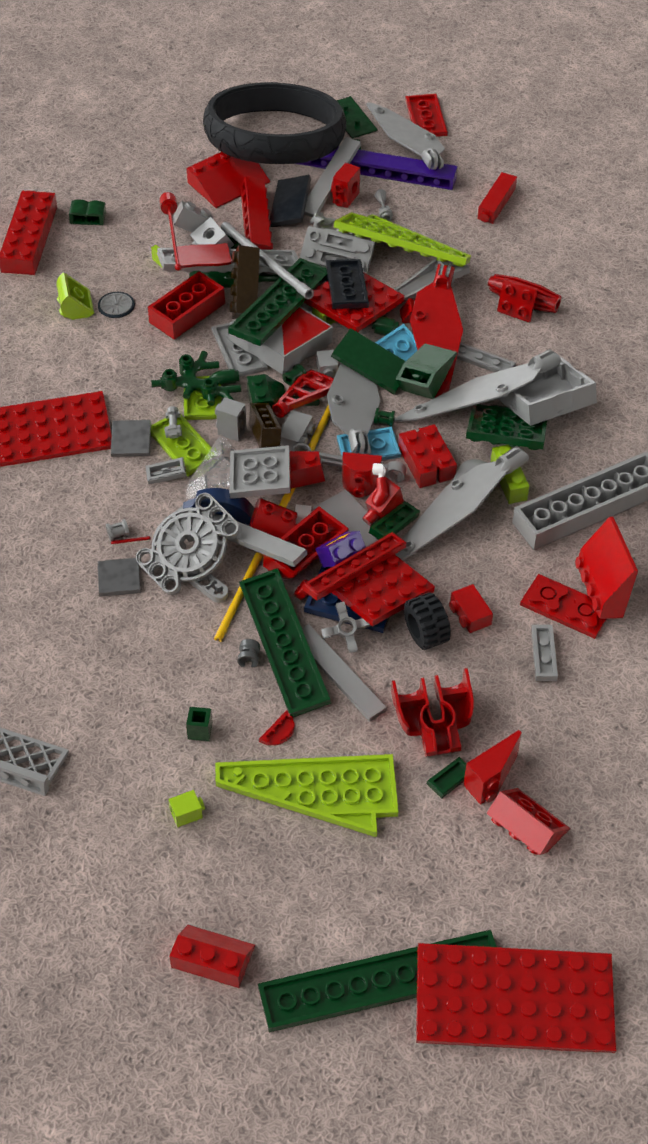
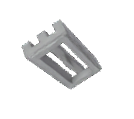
[146,457,187,484]

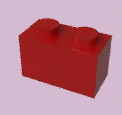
[449,584,493,633]

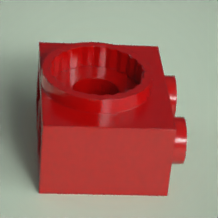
[331,162,360,208]

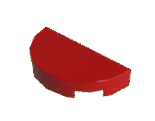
[259,710,295,746]

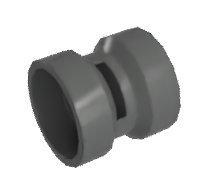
[237,639,260,668]

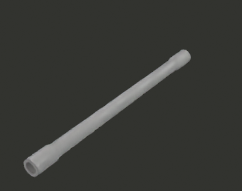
[221,221,314,299]

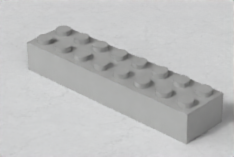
[512,451,648,550]

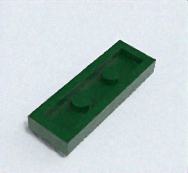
[369,501,420,540]

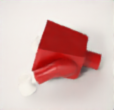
[362,463,404,526]

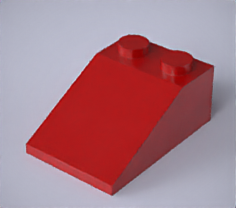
[464,730,522,805]

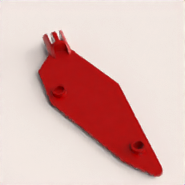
[410,264,463,398]

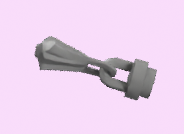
[374,189,393,221]

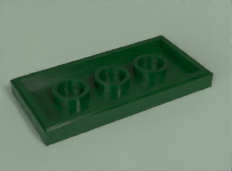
[331,328,406,395]

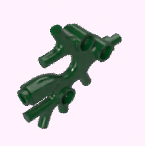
[151,351,242,406]

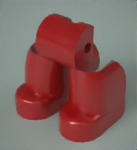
[391,668,474,757]

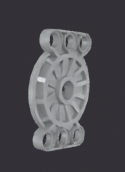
[136,493,241,595]

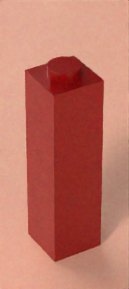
[477,172,517,224]

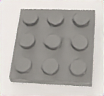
[229,445,291,499]

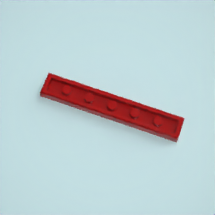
[303,532,407,600]

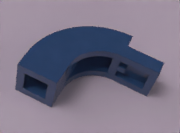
[183,488,254,525]

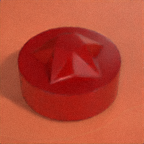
[294,579,309,600]

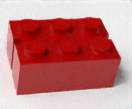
[398,424,457,488]

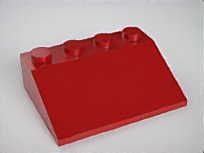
[186,152,270,208]
[575,517,638,619]

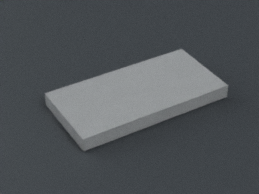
[211,323,268,377]
[314,489,378,547]

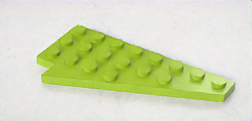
[334,212,471,267]
[215,754,398,837]

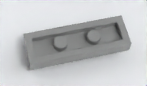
[531,625,558,681]

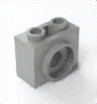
[190,217,234,249]

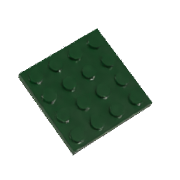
[466,403,547,450]

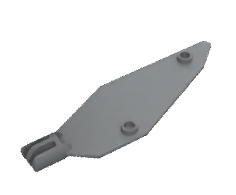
[366,102,445,170]
[395,349,561,423]
[327,363,380,455]
[395,446,529,560]

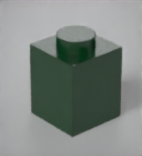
[186,707,213,741]

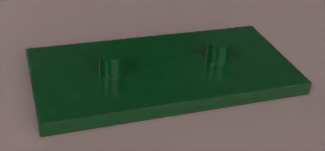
[337,96,378,139]

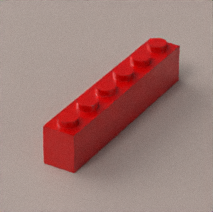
[241,176,273,250]

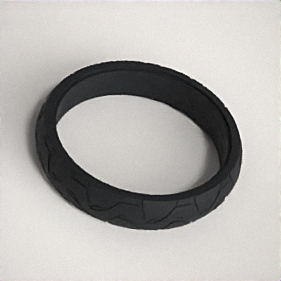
[203,82,346,164]

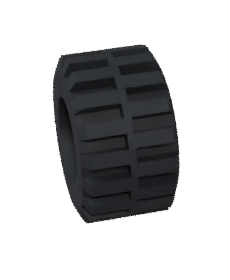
[404,592,451,650]

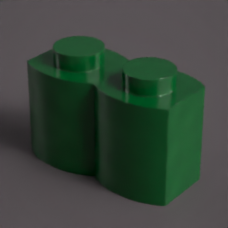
[69,199,106,226]

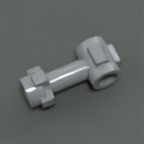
[165,406,182,439]

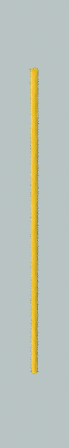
[214,404,331,642]

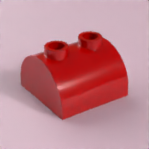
[342,452,382,498]
[249,498,297,538]

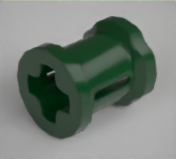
[282,364,306,386]
[374,408,395,428]

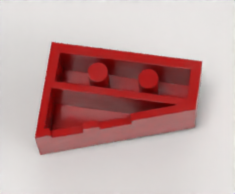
[290,451,325,489]

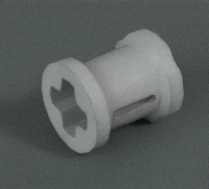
[105,519,130,541]

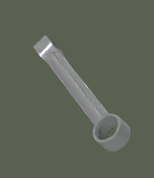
[292,443,407,482]

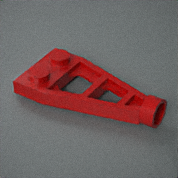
[272,369,334,418]

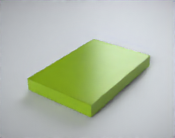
[184,376,222,420]

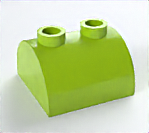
[56,272,94,320]

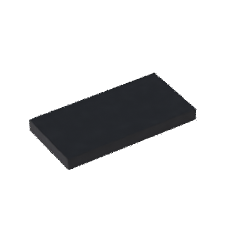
[269,174,311,227]
[326,259,369,309]

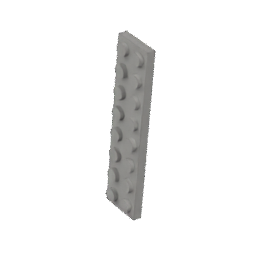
[157,248,299,274]

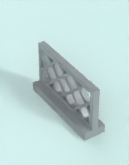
[0,728,69,796]

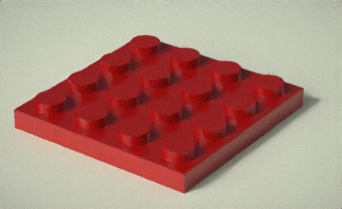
[304,272,405,332]
[318,555,435,627]

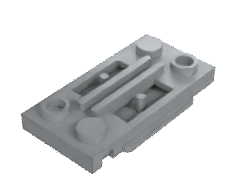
[300,226,376,274]

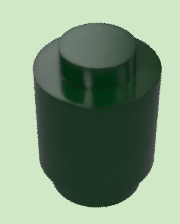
[372,317,399,336]

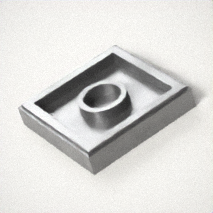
[111,420,151,457]
[98,558,141,597]

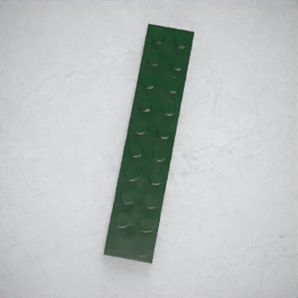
[258,930,497,1032]

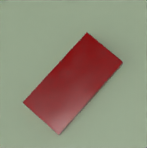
[405,94,448,137]

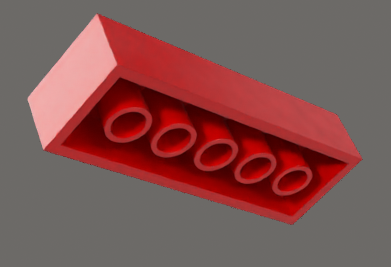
[0,190,57,275]

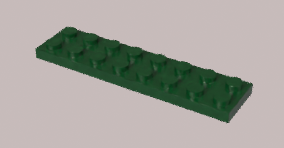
[228,258,328,346]
[239,568,331,717]

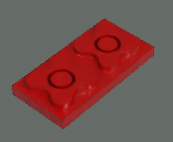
[520,574,607,639]

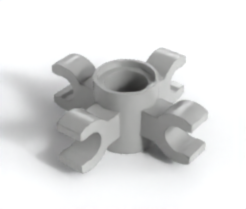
[321,601,371,653]

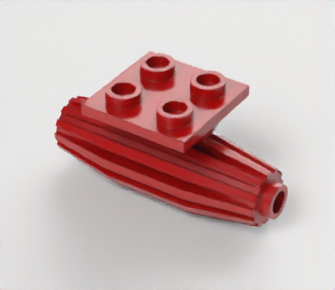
[488,274,562,323]

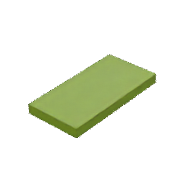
[151,414,220,477]

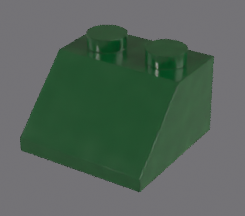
[247,374,290,415]

